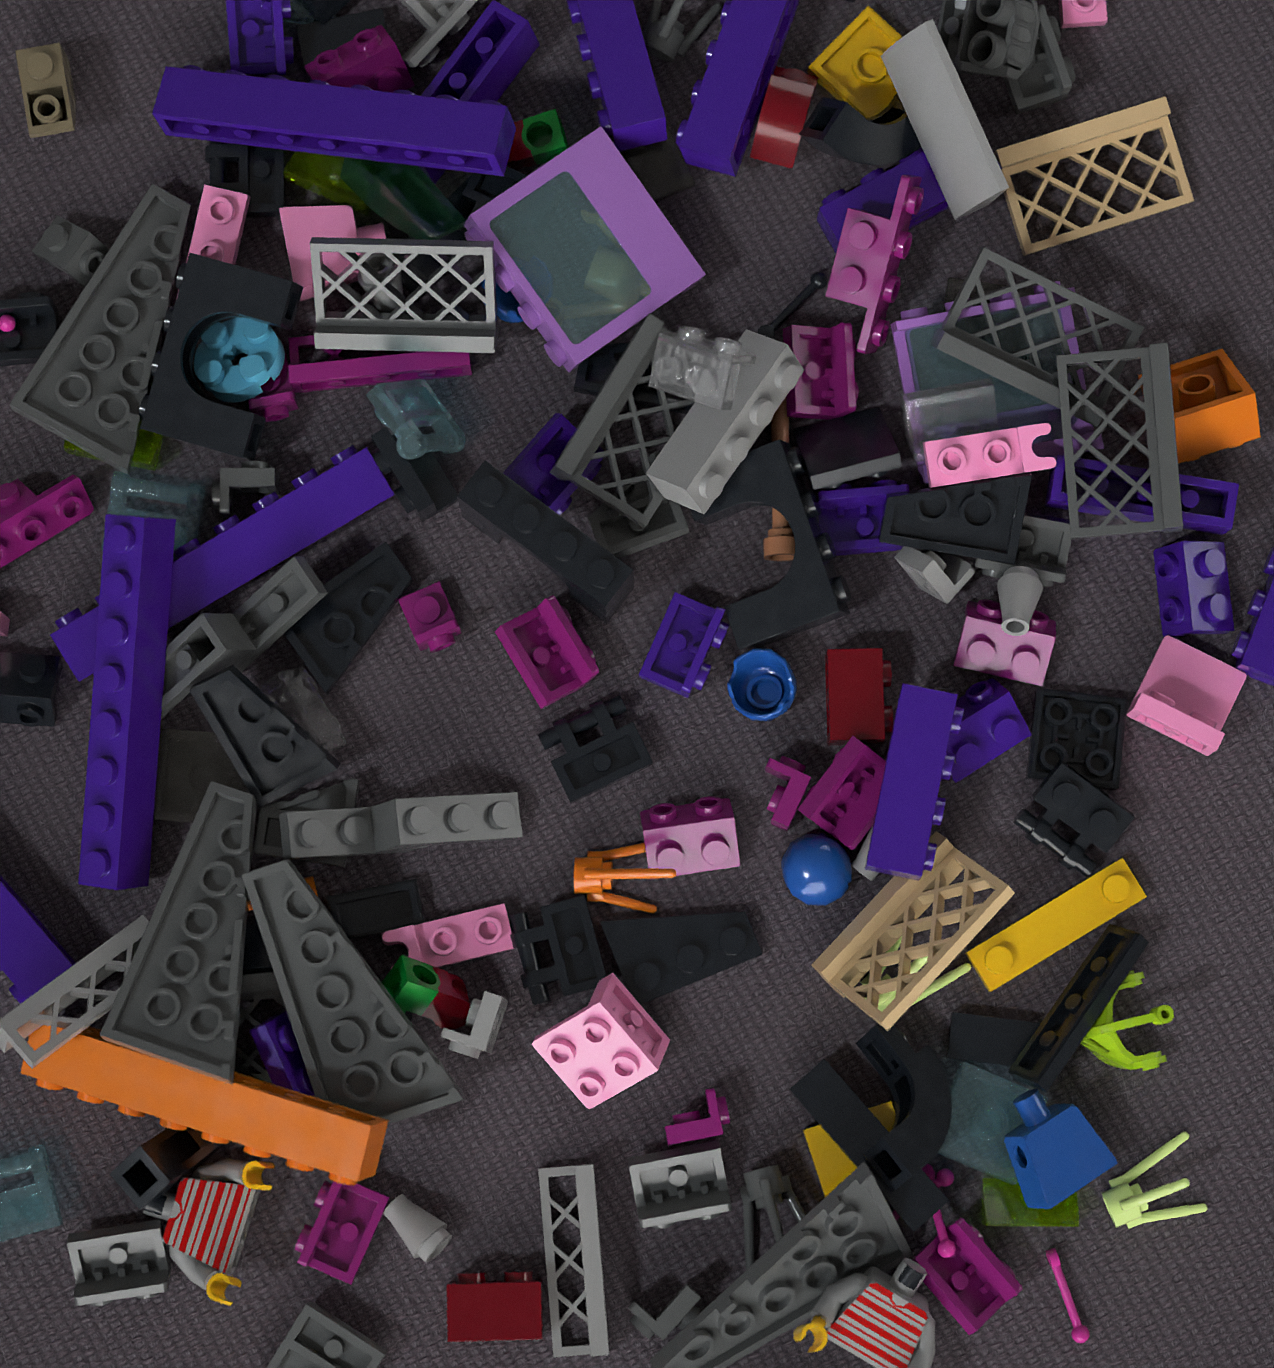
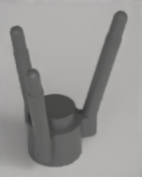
[642,0,722,62]
[739,1165,806,1269]

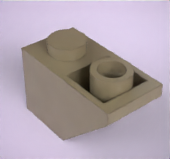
[15,43,76,138]

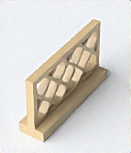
[993,96,1194,256]
[811,831,1015,1031]

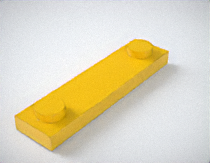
[965,858,1147,992]

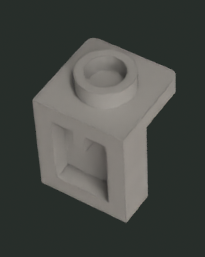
[894,546,975,604]

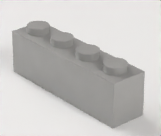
[646,329,804,514]

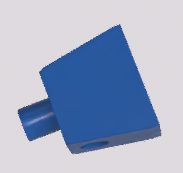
[1004,1089,1118,1209]

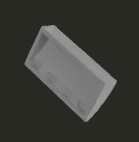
[881,19,1009,220]

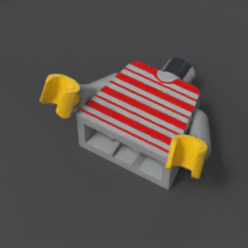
[143,1158,275,1306]
[793,1258,935,1368]

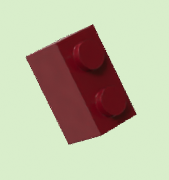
[825,648,893,746]
[446,1271,544,1342]

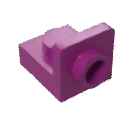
[248,354,299,422]
[398,581,462,653]
[765,756,811,831]
[664,1088,730,1146]

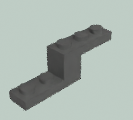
[161,556,328,719]
[279,792,523,860]

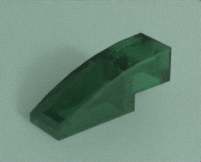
[340,157,466,240]

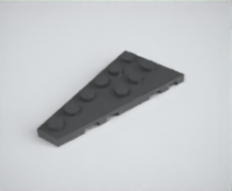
[10,184,192,475]
[100,781,257,1085]
[241,859,466,1124]
[649,1162,914,1368]

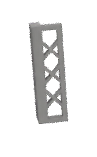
[0,915,149,1068]
[538,1164,610,1357]

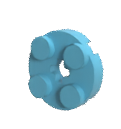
[194,317,285,402]

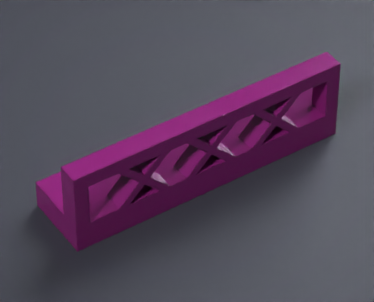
[288,335,472,393]

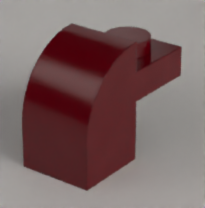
[750,66,819,169]

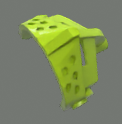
[1080,970,1174,1071]

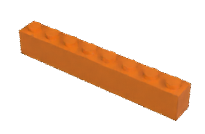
[20,1025,389,1185]

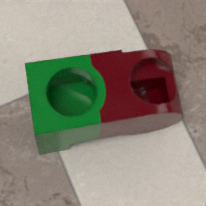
[507,109,569,171]
[381,955,471,1030]

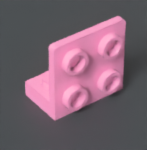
[1126,635,1247,756]
[532,973,670,1109]

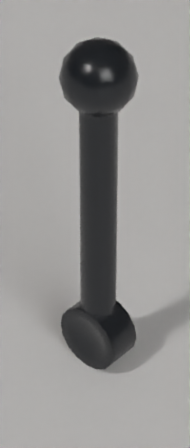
[757,272,828,339]

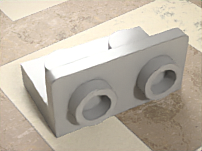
[440,991,509,1059]

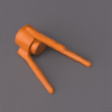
[574,843,677,913]

